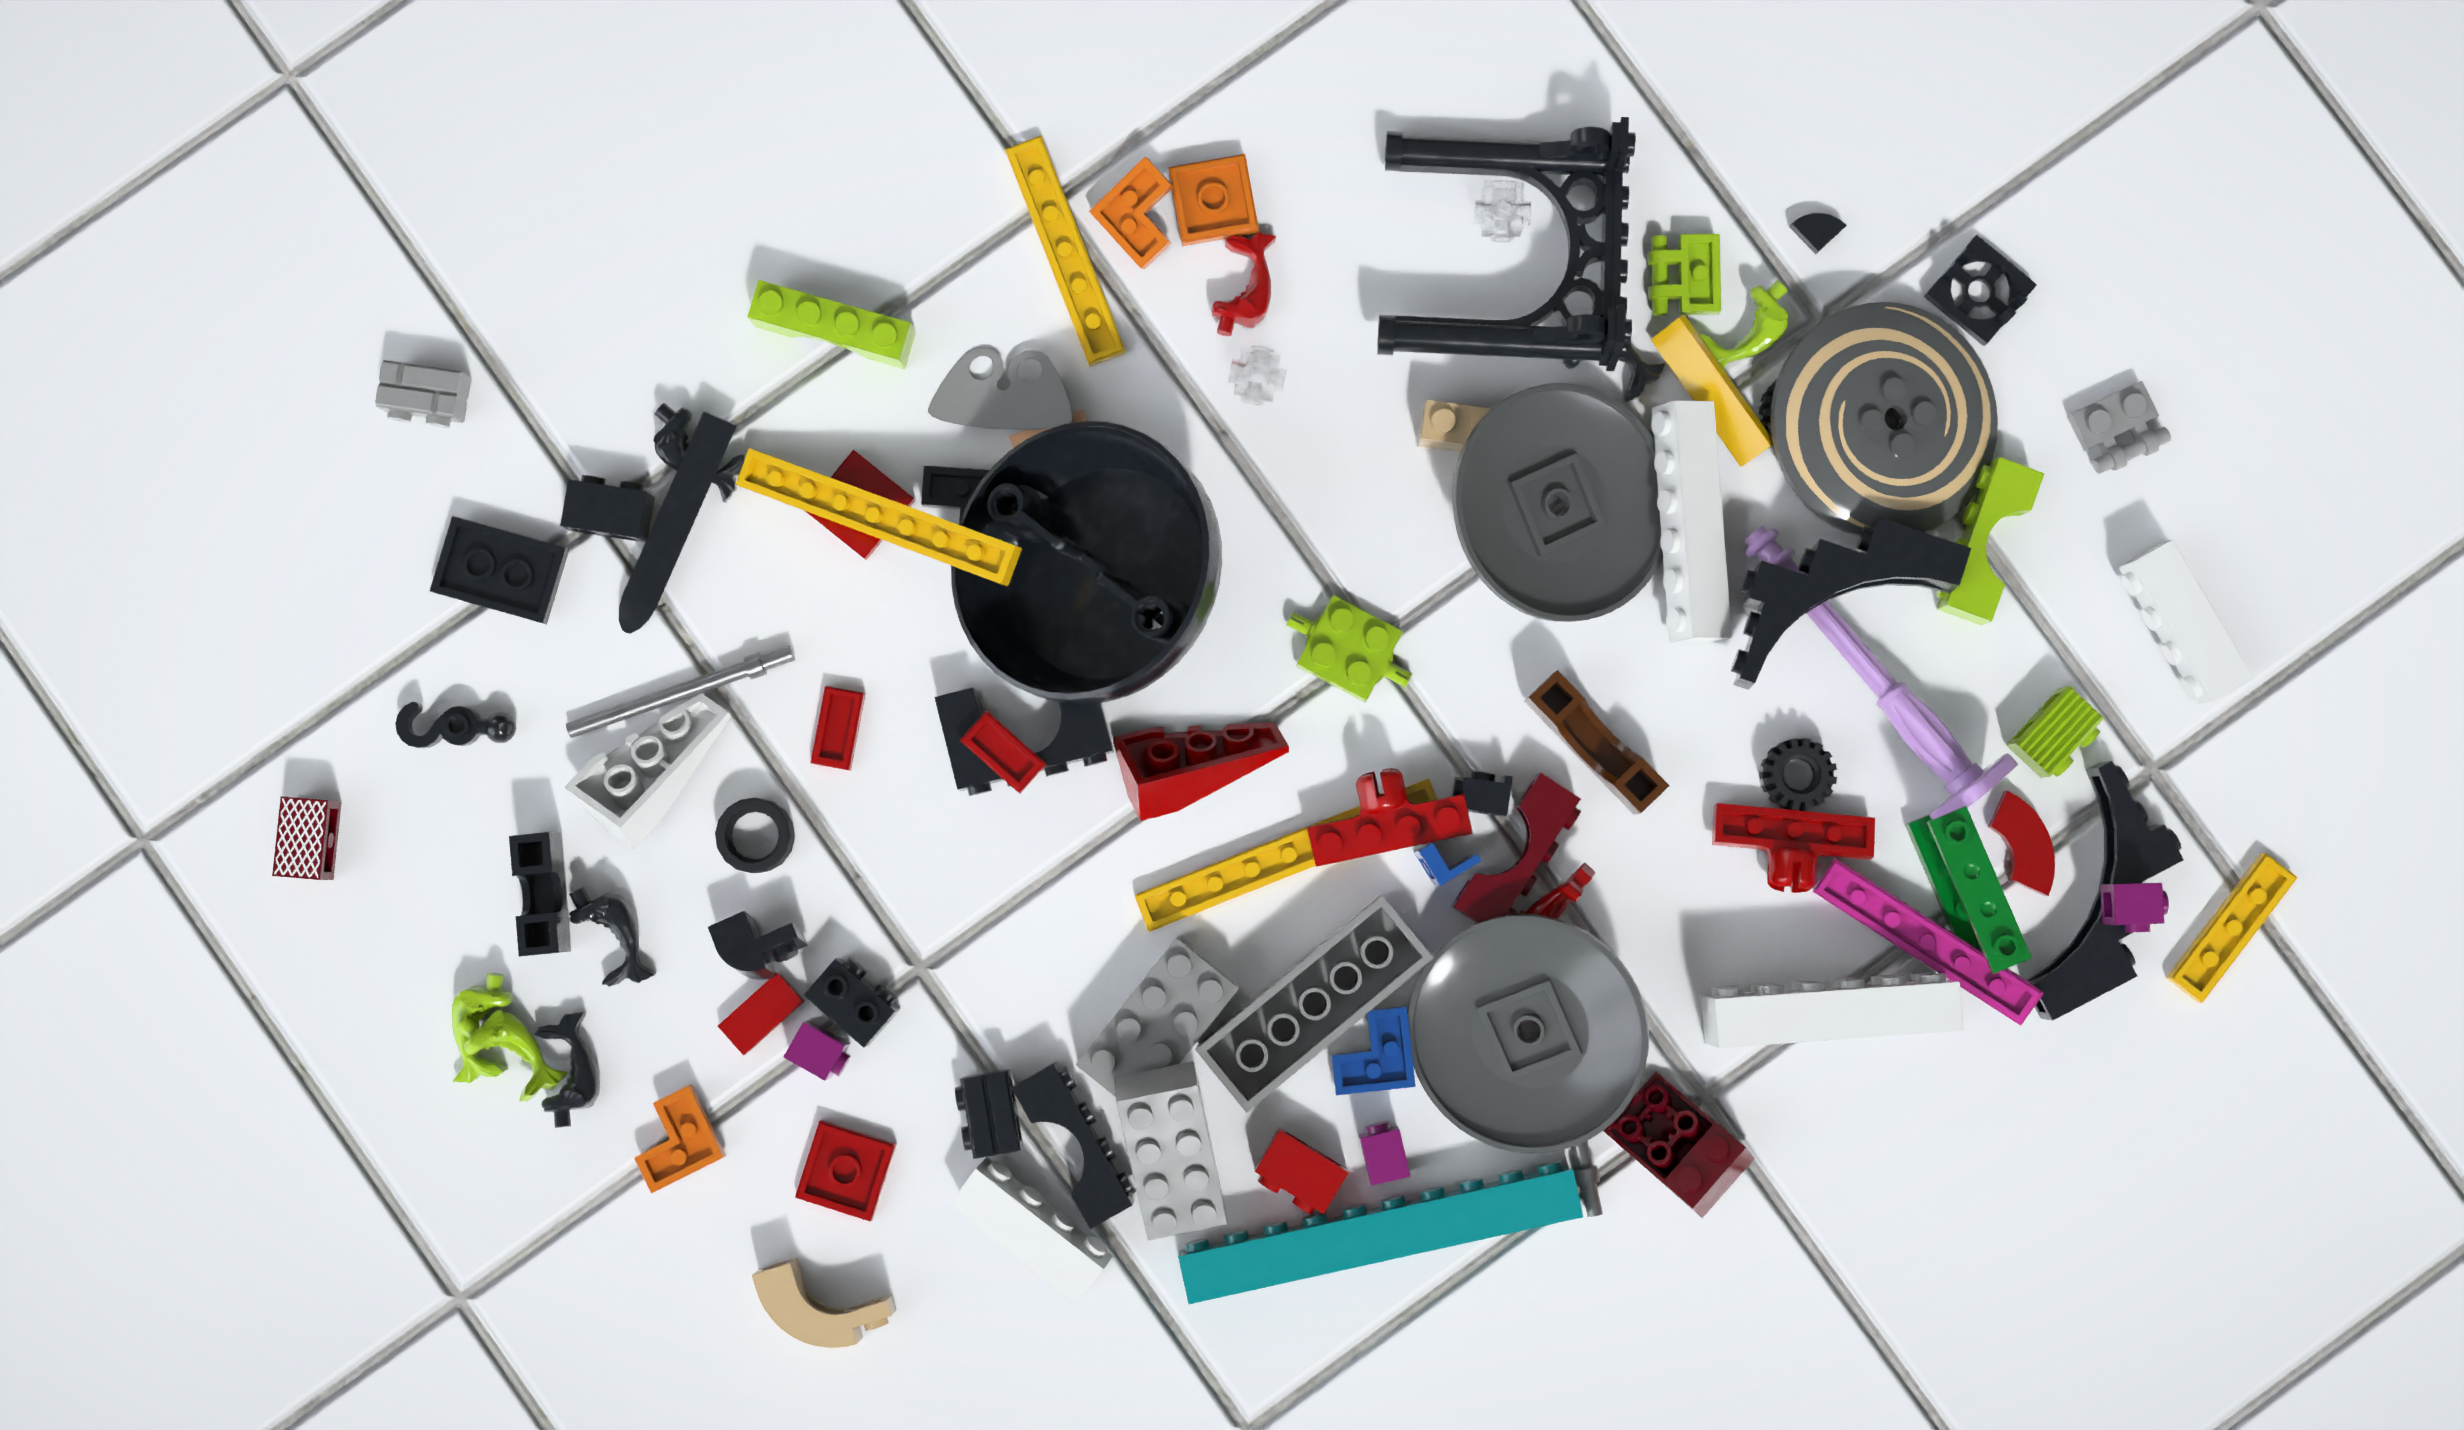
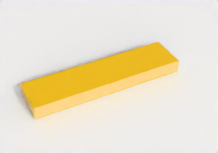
[1650,315,1773,467]
[2166,853,2298,1003]

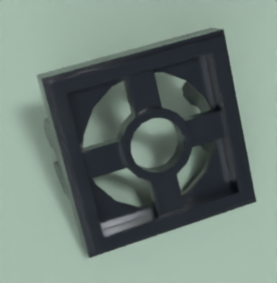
[1924,235,2037,346]

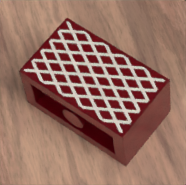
[272,796,342,880]

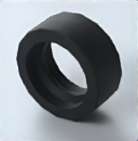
[715,797,795,873]

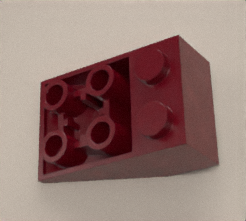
[1604,1071,1755,1219]

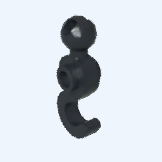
[395,702,516,749]

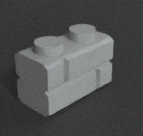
[375,360,471,428]

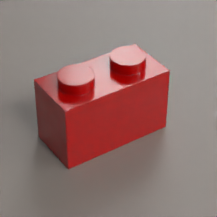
[1254,1127,1349,1215]

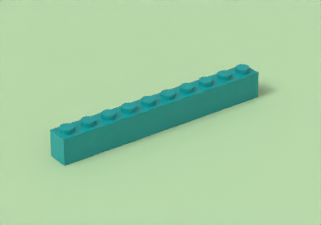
[1178,1161,1584,1305]

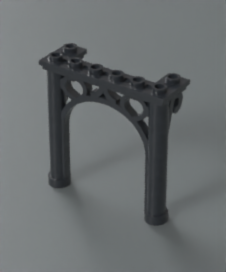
[1377,117,1636,371]

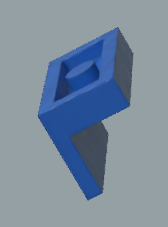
[1414,843,1482,886]

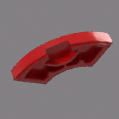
[1988,790,2055,896]

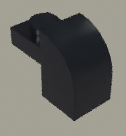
[708,911,808,980]

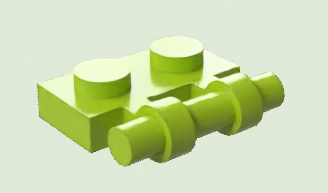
[1648,234,1721,316]

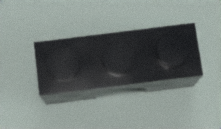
[509,832,571,957]

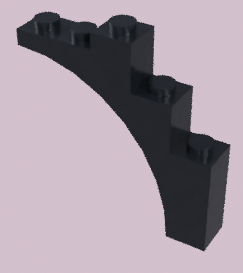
[1731,517,1971,690]
[2027,761,2184,1021]

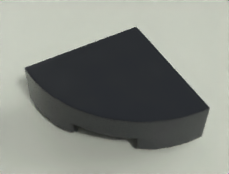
[1789,213,1847,255]

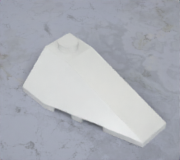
[564,693,731,849]

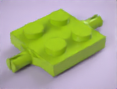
[1286,595,1412,703]

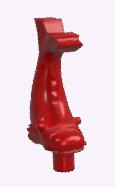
[1211,232,1276,336]
[1519,863,1596,919]

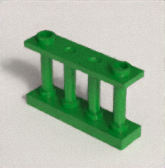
[1905,806,2032,974]

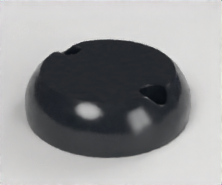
[951,421,1222,704]

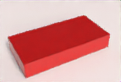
[810,686,866,771]
[960,710,1047,794]
[717,972,805,1056]

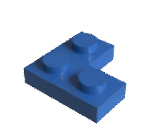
[1331,1006,1416,1096]

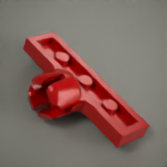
[1307,768,1473,867]
[1712,803,1875,893]

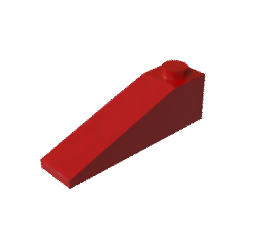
[1113,722,1289,821]

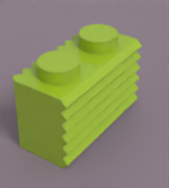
[2006,686,2104,778]

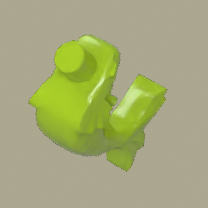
[1699,280,1788,369]
[452,973,513,1084]
[457,1010,568,1102]

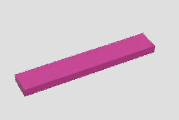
[1813,858,2044,1026]

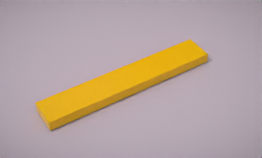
[1005,135,1126,367]

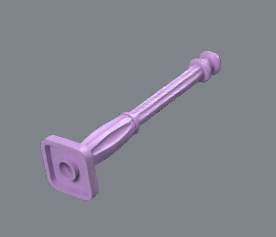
[1745,526,2018,820]

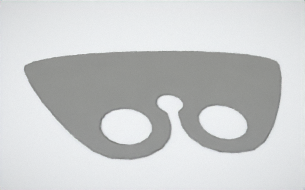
[928,347,1073,430]

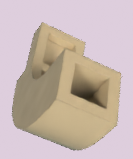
[751,1257,897,1348]

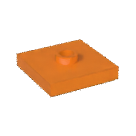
[1168,154,1259,247]

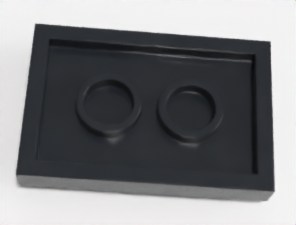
[429,516,569,625]

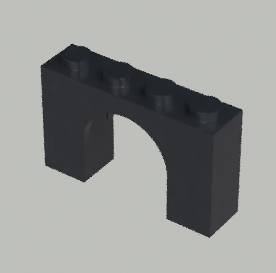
[934,687,1114,796]

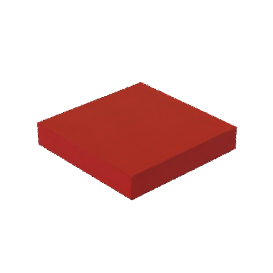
[805,449,916,560]
[795,1120,897,1222]

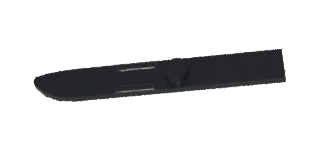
[618,411,737,634]

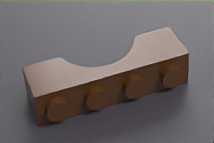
[1524,670,1670,815]

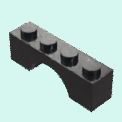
[1012,1062,1136,1229]

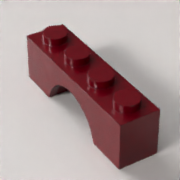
[1451,773,1581,923]

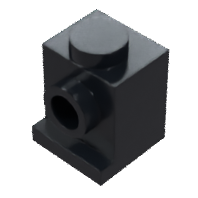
[1451,771,1513,817]

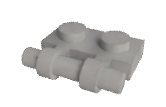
[2067,381,2171,474]

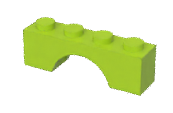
[747,280,916,369]
[1936,457,2045,625]

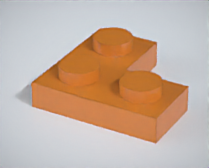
[1089,157,1174,270]
[634,1084,726,1194]

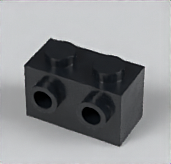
[804,957,901,1048]

